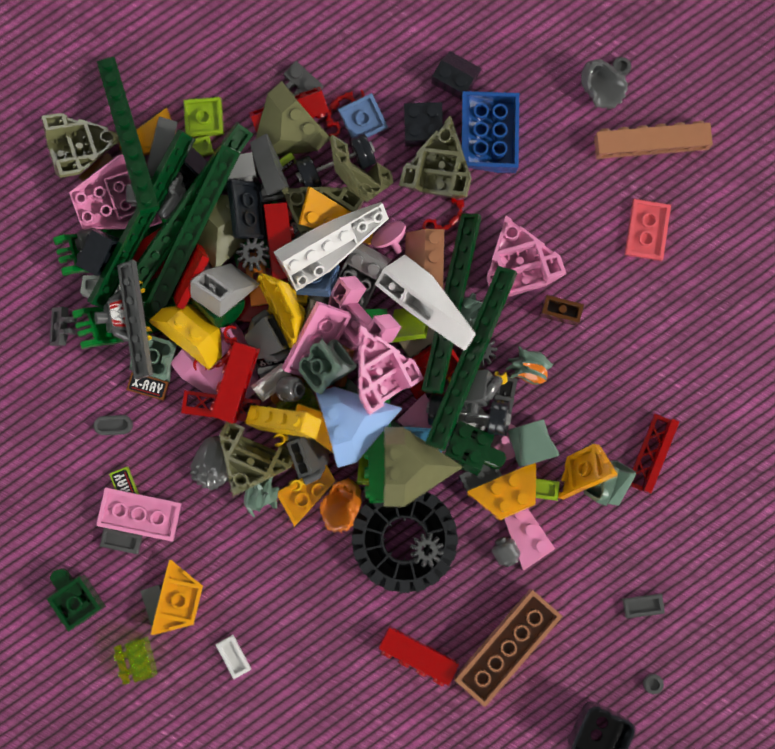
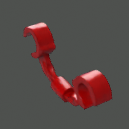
[326,89,365,137]
[422,198,464,230]
[193,325,237,370]

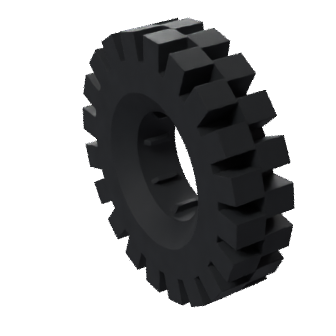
[352,492,458,593]

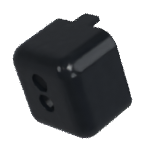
[568,701,636,749]

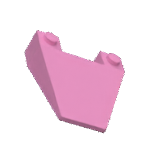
[328,276,401,364]

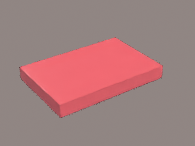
[624,199,671,261]

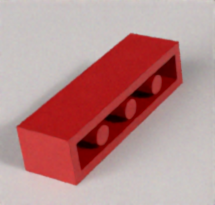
[249,87,329,133]
[263,202,294,282]
[210,341,260,424]
[379,626,460,686]

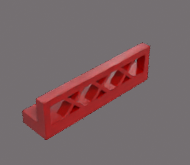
[181,390,261,422]
[630,414,680,494]

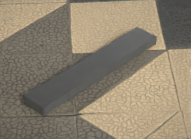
[117,260,153,379]

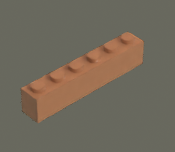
[594,121,713,159]

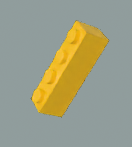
[245,405,322,439]

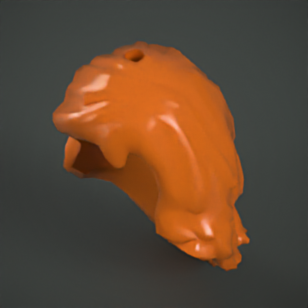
[319,478,362,533]

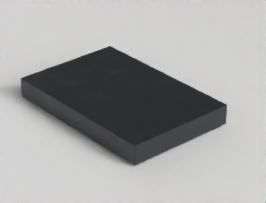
[227,179,267,241]

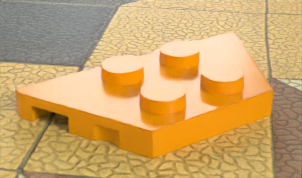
[558,444,618,500]
[467,463,536,521]
[150,560,203,635]

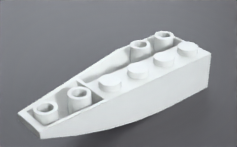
[274,202,389,291]
[375,255,476,350]

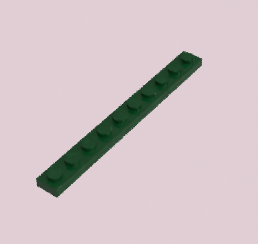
[96,56,160,215]
[137,122,253,289]
[87,129,196,309]
[143,144,241,324]
[422,213,482,394]
[425,266,517,451]

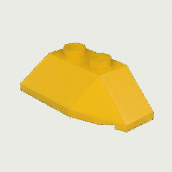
[257,273,306,348]
[149,304,222,370]

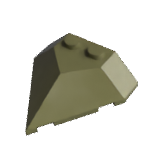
[252,81,330,156]
[41,113,119,178]
[399,116,472,199]
[330,135,393,202]
[282,187,364,236]
[197,195,246,268]
[219,422,293,497]
[384,427,463,507]

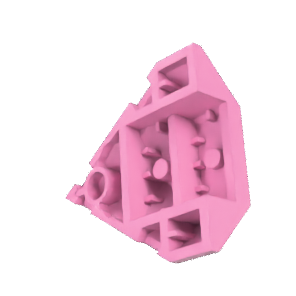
[486,215,566,297]
[359,326,424,415]

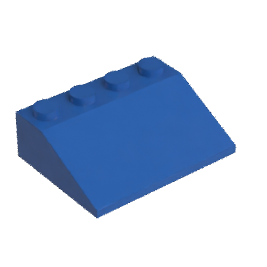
[461,91,520,173]

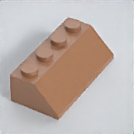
[405,229,444,289]

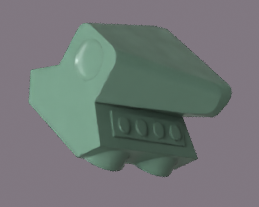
[129,334,177,382]
[299,339,357,394]
[508,419,559,467]
[583,461,636,506]

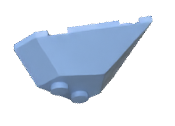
[316,387,402,468]

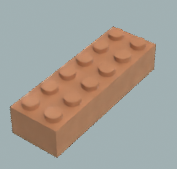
[454,588,563,707]

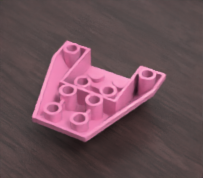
[69,154,162,229]
[171,321,260,403]

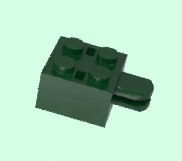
[445,420,506,476]
[47,568,106,632]

